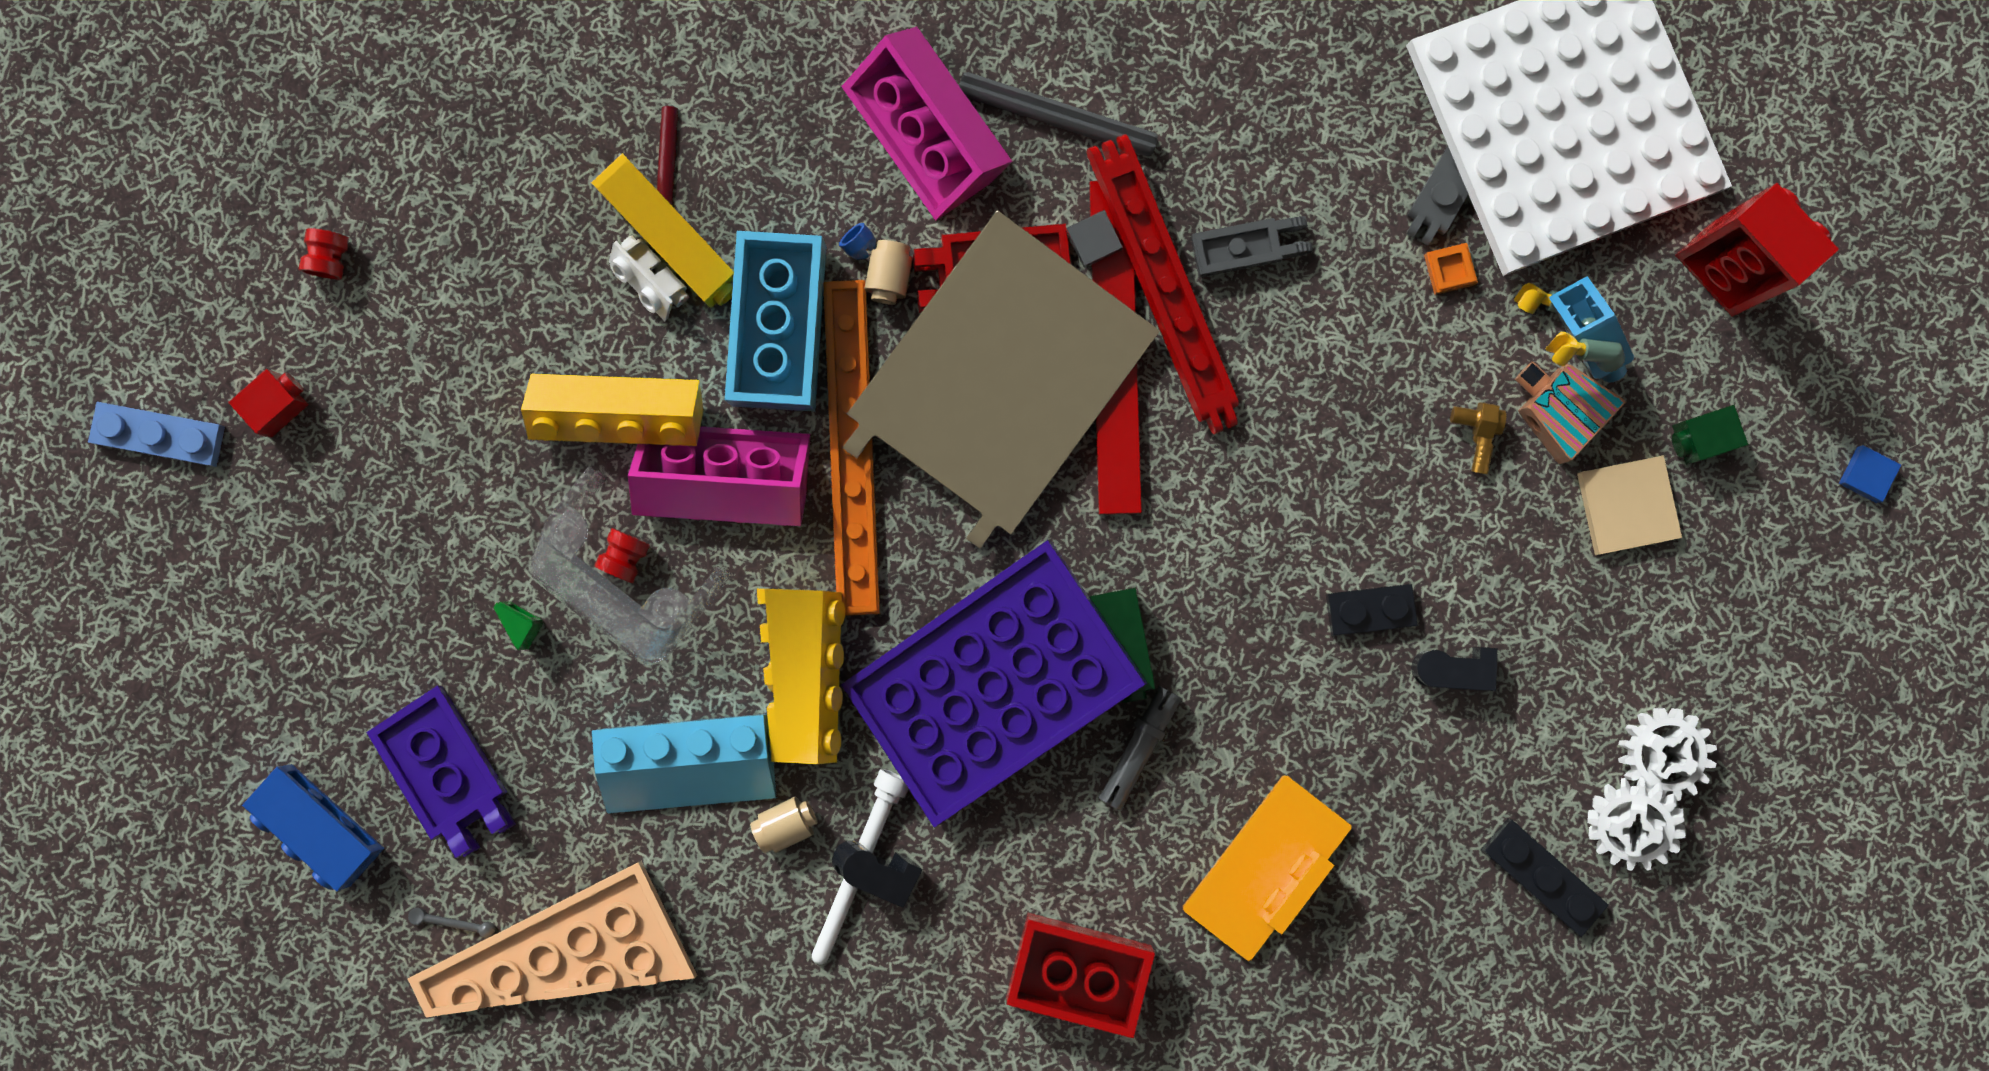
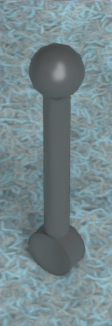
[408,908,495,939]

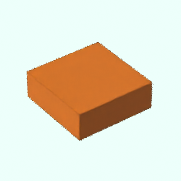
[1424,243,1478,295]

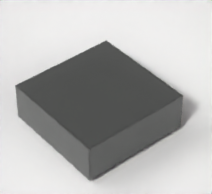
[1066,210,1123,268]

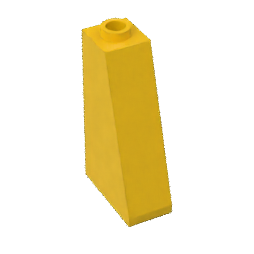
[591,153,734,308]

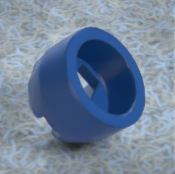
[839,223,876,260]

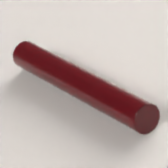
[657,106,678,205]

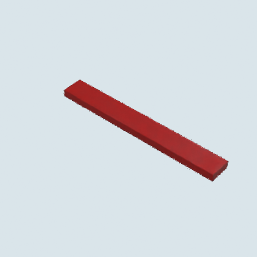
[1089,181,1141,515]

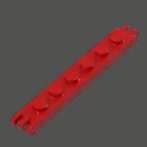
[1087,134,1239,434]

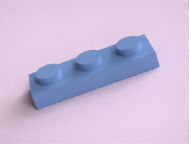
[88,402,225,467]

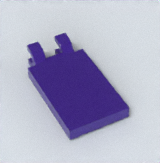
[366,685,515,858]

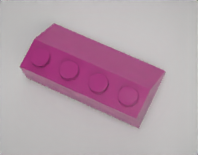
[841,27,1013,221]
[628,427,810,526]

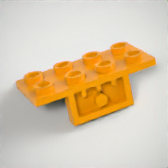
[1183,775,1351,961]

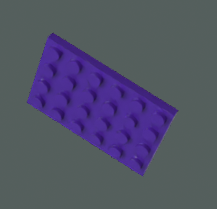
[841,540,1147,828]

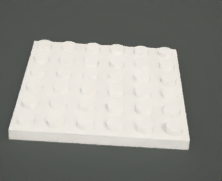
[1406,0,1732,276]

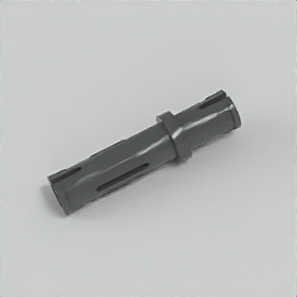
[1098,686,1183,811]

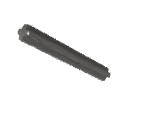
[959,72,1158,157]

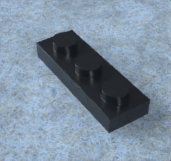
[1481,818,1609,937]

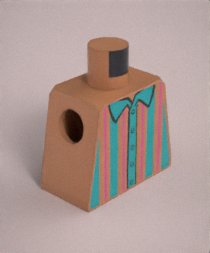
[1515,361,1626,464]

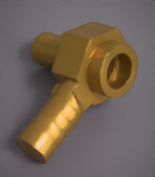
[1450,402,1506,474]

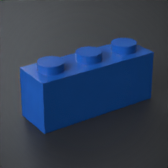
[242,764,385,892]

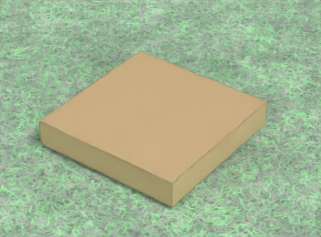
[1577,455,1682,555]

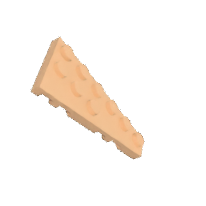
[408,861,697,1017]

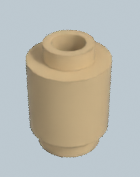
[864,240,913,305]
[750,796,817,854]

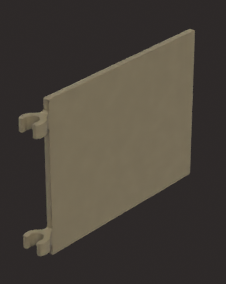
[843,210,1160,548]

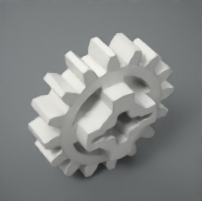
[1618,708,1717,801]
[1587,777,1686,871]

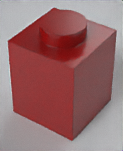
[228,368,309,438]

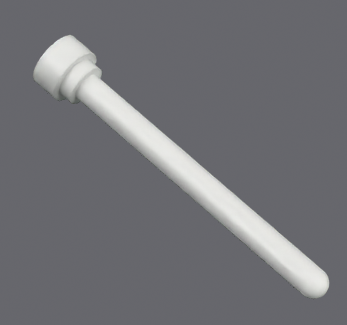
[812,769,908,965]

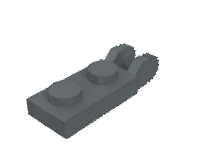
[1190,216,1313,278]

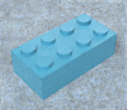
[725,231,827,412]

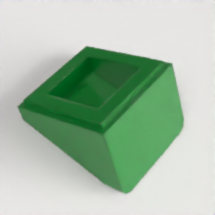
[494,601,543,651]

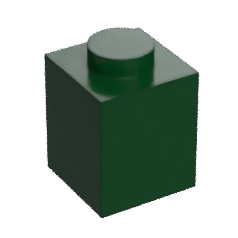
[1672,405,1749,465]

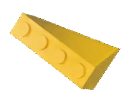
[757,588,845,764]

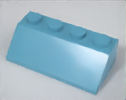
[592,714,777,813]

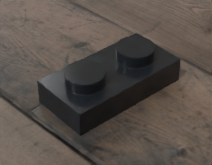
[1326,584,1418,636]

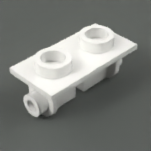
[609,235,689,322]

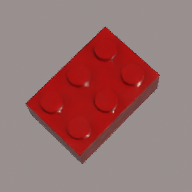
[1006,912,1155,1039]

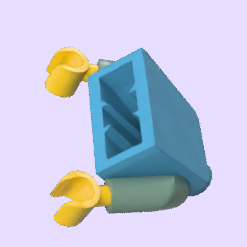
[1514,276,1634,383]

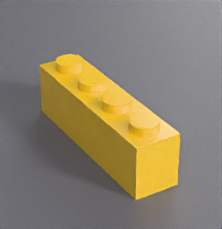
[521,374,703,446]

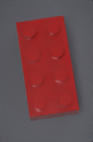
[1675,183,1839,316]

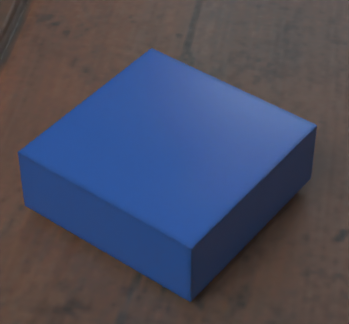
[1839,445,1901,503]

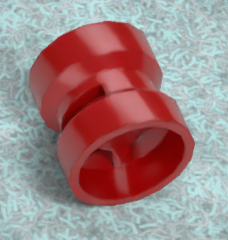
[298,228,349,280]
[594,528,651,583]

